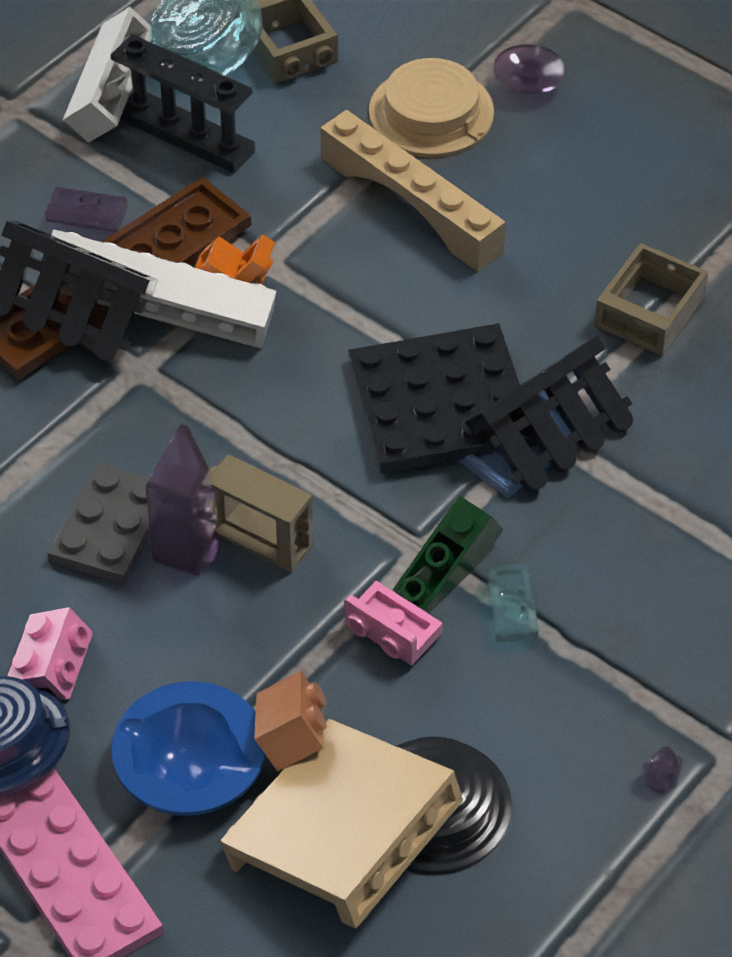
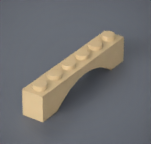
[320,110,506,272]

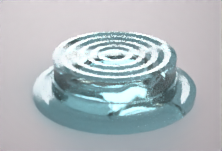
[150,0,263,75]

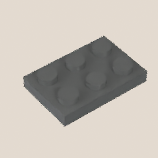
[47,462,172,585]

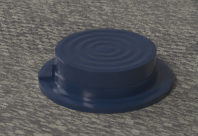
[0,676,71,797]

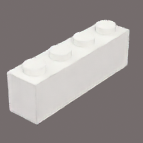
[63,7,155,143]

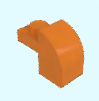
[194,234,275,284]

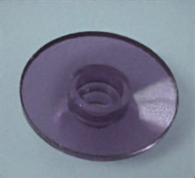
[494,44,565,94]

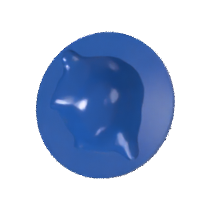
[111,681,266,816]

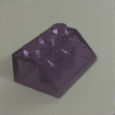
[145,424,219,576]

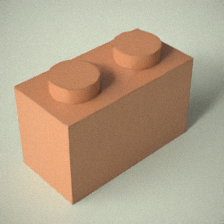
[254,671,327,772]

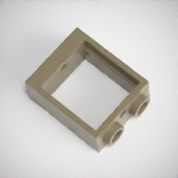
[237,0,338,84]
[594,243,708,356]
[204,454,314,573]

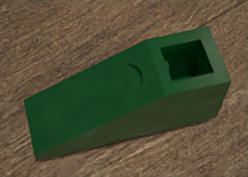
[392,495,503,614]

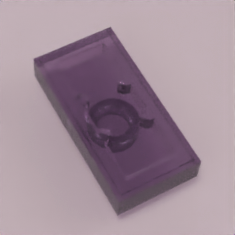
[45,187,128,232]

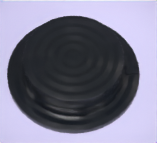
[396,736,512,874]

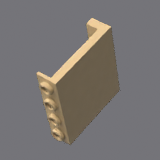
[220,719,463,929]

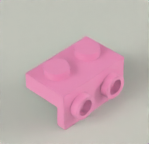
[344,581,443,666]
[7,607,93,700]

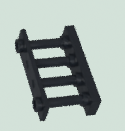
[110,34,255,174]

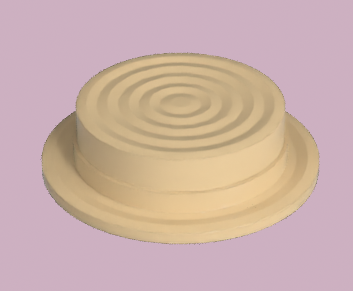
[369,58,494,158]

